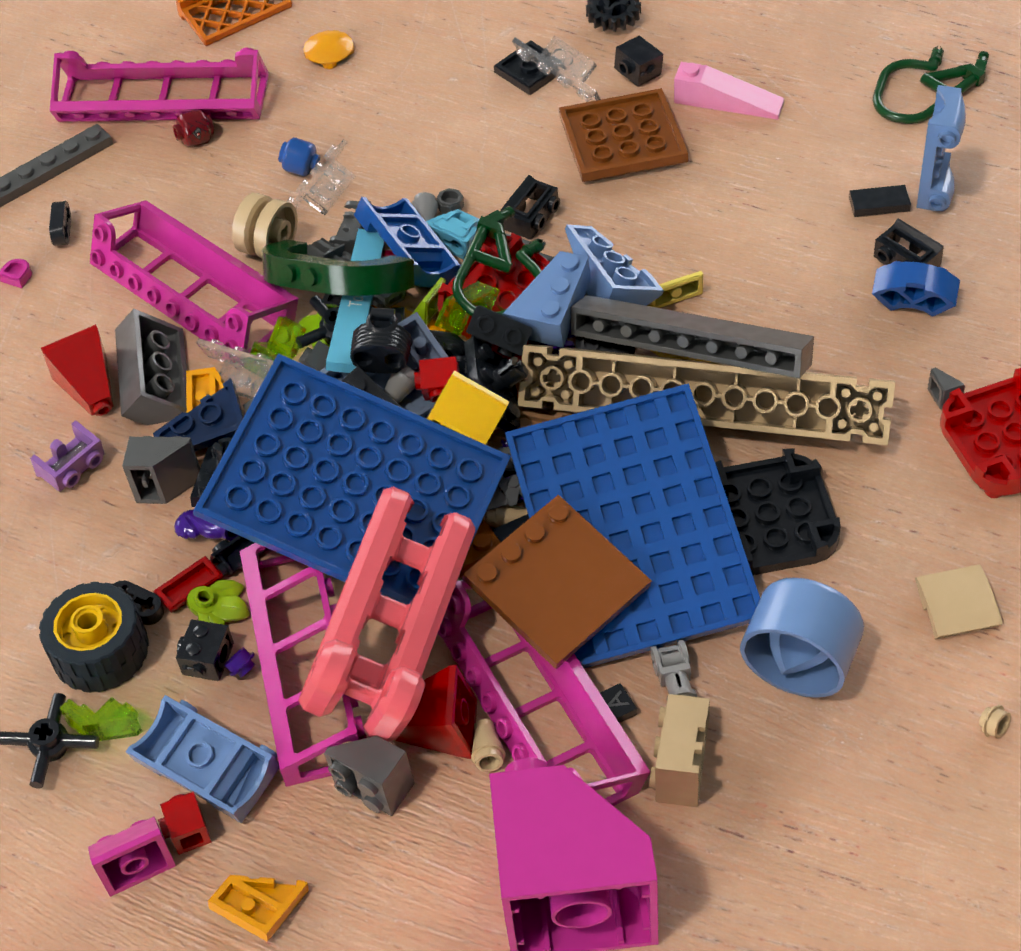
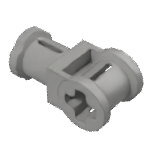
[650,640,697,699]

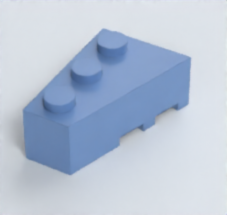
[503,251,591,348]

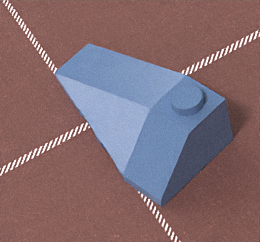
[565,224,664,306]

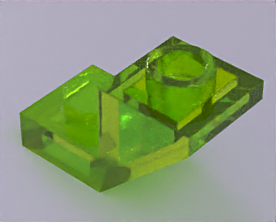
[434,281,500,336]
[244,316,307,379]
[60,697,142,741]

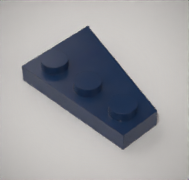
[153,378,244,452]

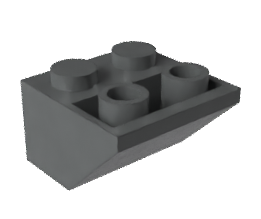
[122,436,200,504]
[324,736,415,816]

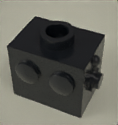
[614,35,664,86]
[176,619,234,681]

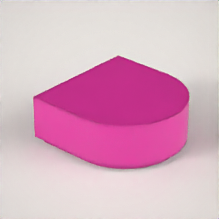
[0,259,32,288]

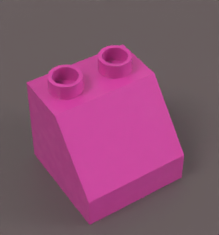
[489,758,659,951]

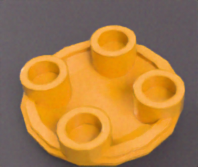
[303,30,354,69]

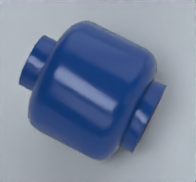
[278,138,320,177]

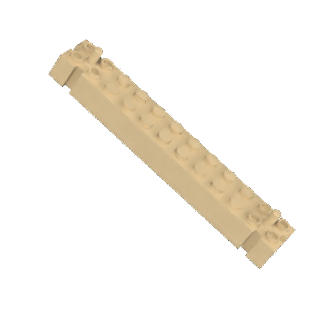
[518,344,895,445]

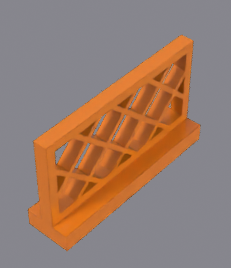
[176,0,292,46]

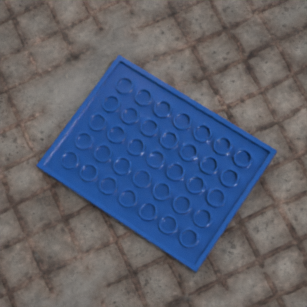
[193,353,511,605]

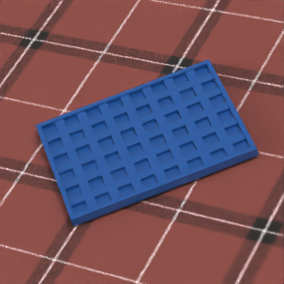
[505,383,760,669]

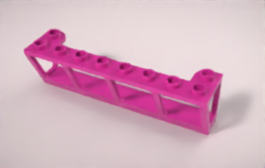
[50,48,269,122]
[90,200,299,366]
[240,543,367,787]
[438,580,651,806]

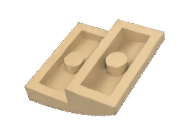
[915,564,1003,639]

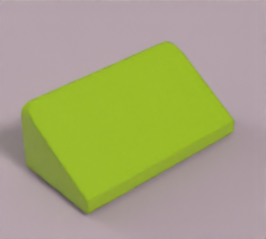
[410,277,446,326]

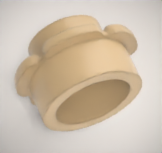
[979,705,1011,738]

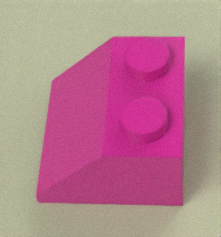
[88,817,176,897]

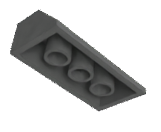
[115,308,187,425]

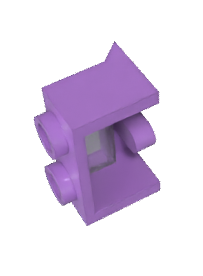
[30,420,104,492]

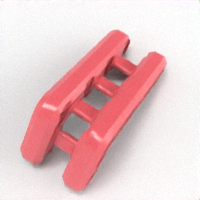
[298,486,476,742]

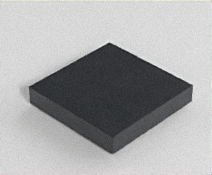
[494,40,567,95]

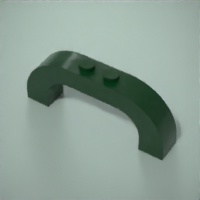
[262,239,415,296]

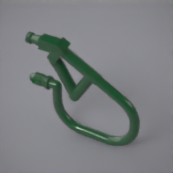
[872,46,989,124]
[452,206,546,316]

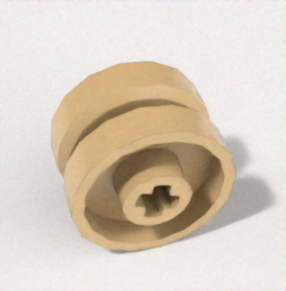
[232,192,298,258]

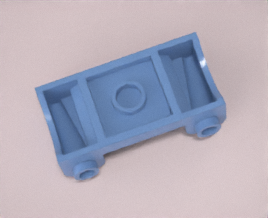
[916,85,966,211]
[126,695,280,823]

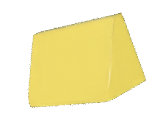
[647,271,703,308]

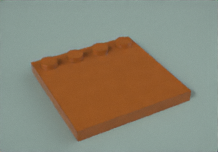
[559,88,688,182]
[463,495,652,669]

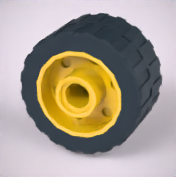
[39,582,149,693]

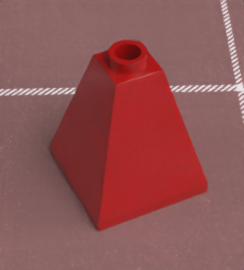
[41,324,114,416]
[395,665,478,759]

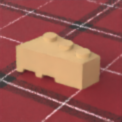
[649,694,710,807]

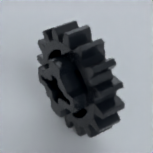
[586,0,641,32]

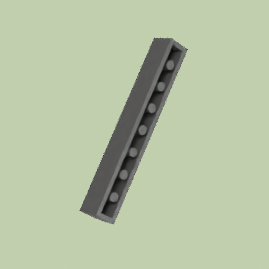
[571,295,814,379]

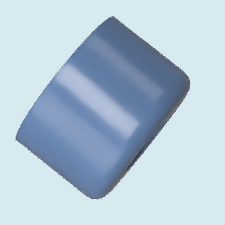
[740,578,864,698]

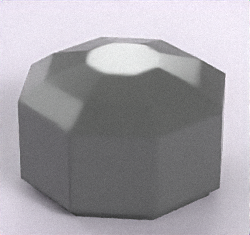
[436,188,464,214]

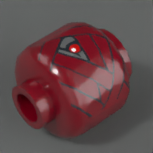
[173,110,214,147]

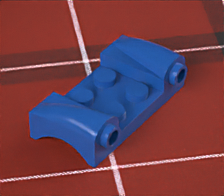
[354,197,461,288]

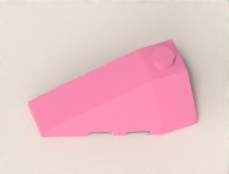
[674,62,784,120]

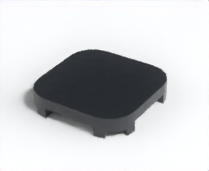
[715,448,841,575]

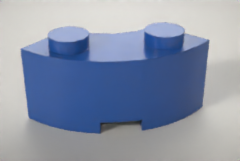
[872,261,960,317]

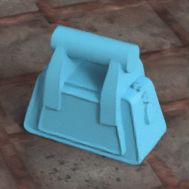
[426,209,480,260]

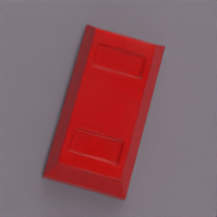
[153,556,224,613]

